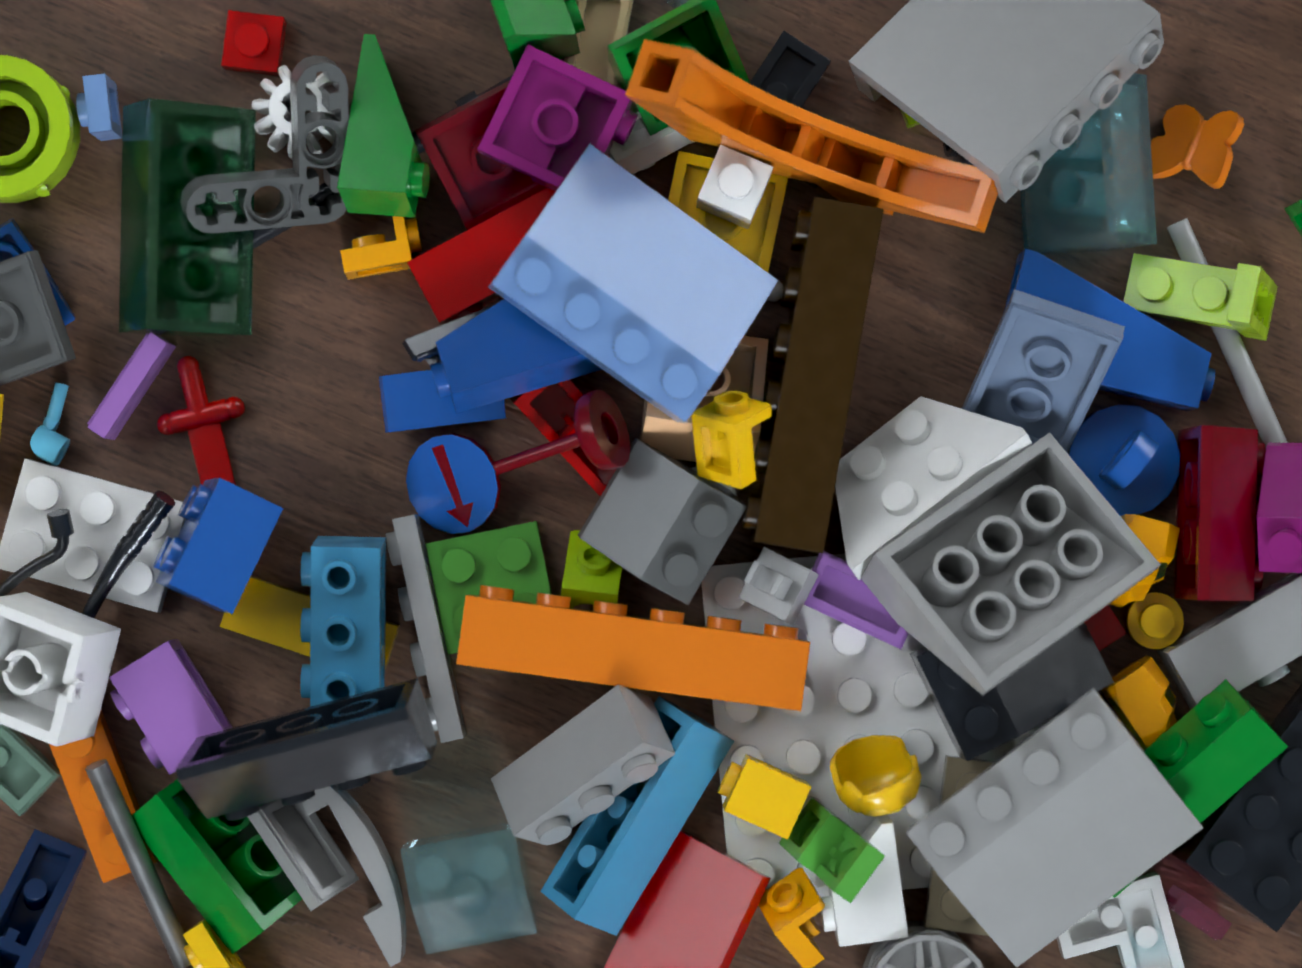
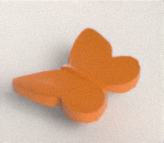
[1133,104,1244,189]

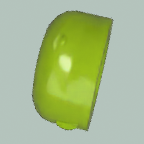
[0,55,80,203]

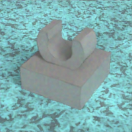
[738,547,819,625]

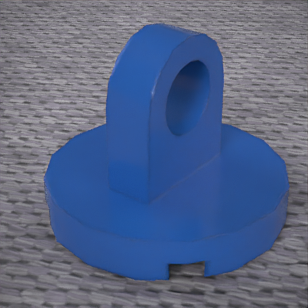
[1068,405,1180,516]

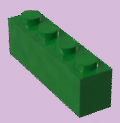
[1113,679,1288,898]

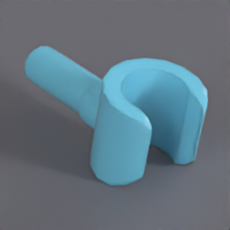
[30,383,70,466]

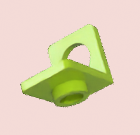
[561,530,622,608]

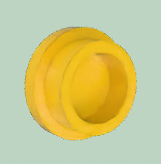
[1126,593,1184,649]

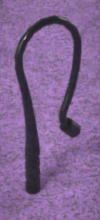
[0,490,175,618]

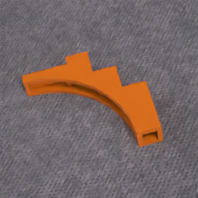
[625,39,998,233]

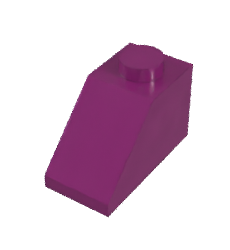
[1257,442,1302,573]

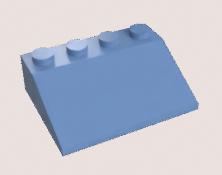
[488,144,778,423]

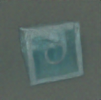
[400,823,538,954]

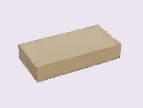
[564,0,634,87]

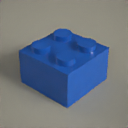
[153,478,283,614]

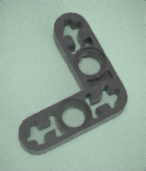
[181,55,349,233]

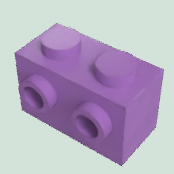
[109,639,233,775]

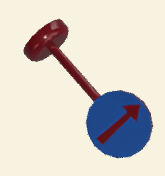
[406,390,630,534]

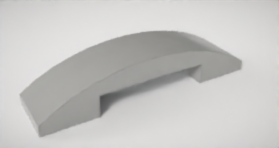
[301,784,407,967]

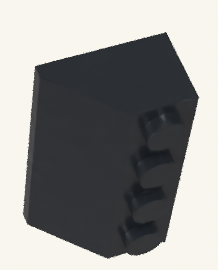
[175,678,437,820]

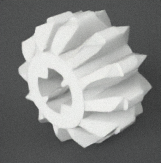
[252,65,335,159]

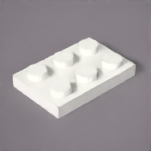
[0,458,186,613]

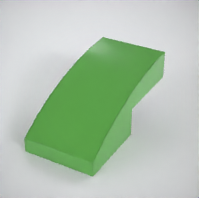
[779,797,885,903]

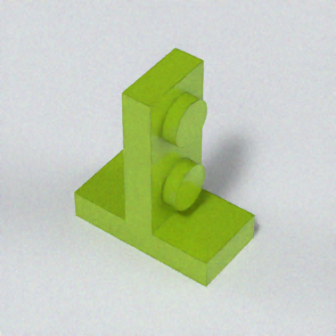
[1123,253,1278,341]

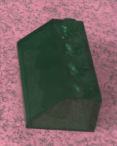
[119,98,256,336]

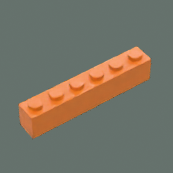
[456,585,810,711]

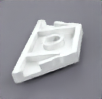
[835,396,1032,580]

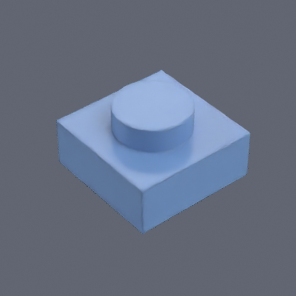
[76,73,123,141]

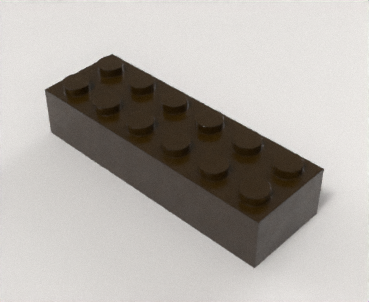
[741,197,884,553]

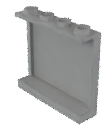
[849,0,1164,203]

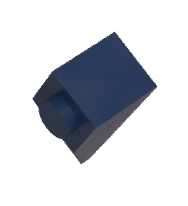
[0,829,87,968]

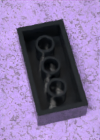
[1172,684,1302,932]

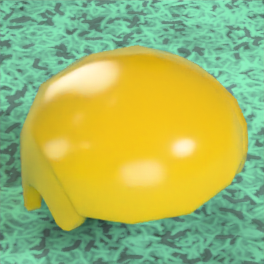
[830,735,922,816]

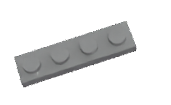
[386,514,467,743]

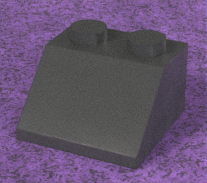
[578,437,747,605]

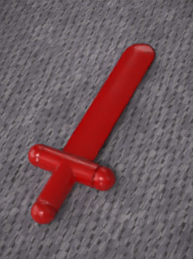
[157,356,245,485]

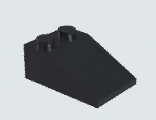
[910,622,1114,761]

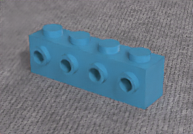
[300,536,386,707]
[540,696,734,936]

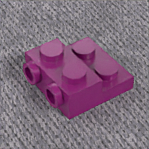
[478,45,638,192]

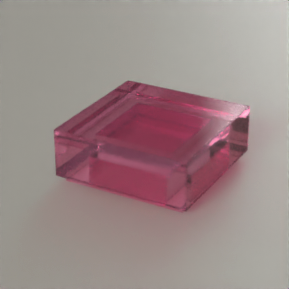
[1165,884,1232,940]

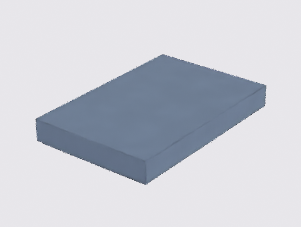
[961,289,1125,453]

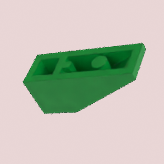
[337,34,430,218]

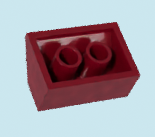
[1174,425,1266,601]

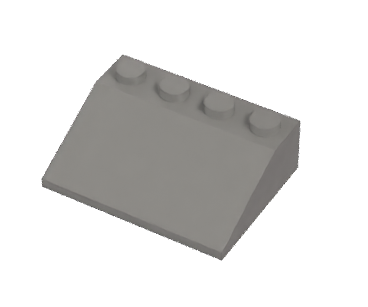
[861,432,1161,695]
[906,687,1203,968]

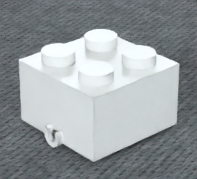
[0,592,121,747]

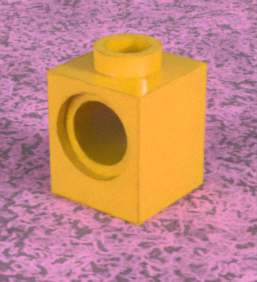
[717,754,811,840]

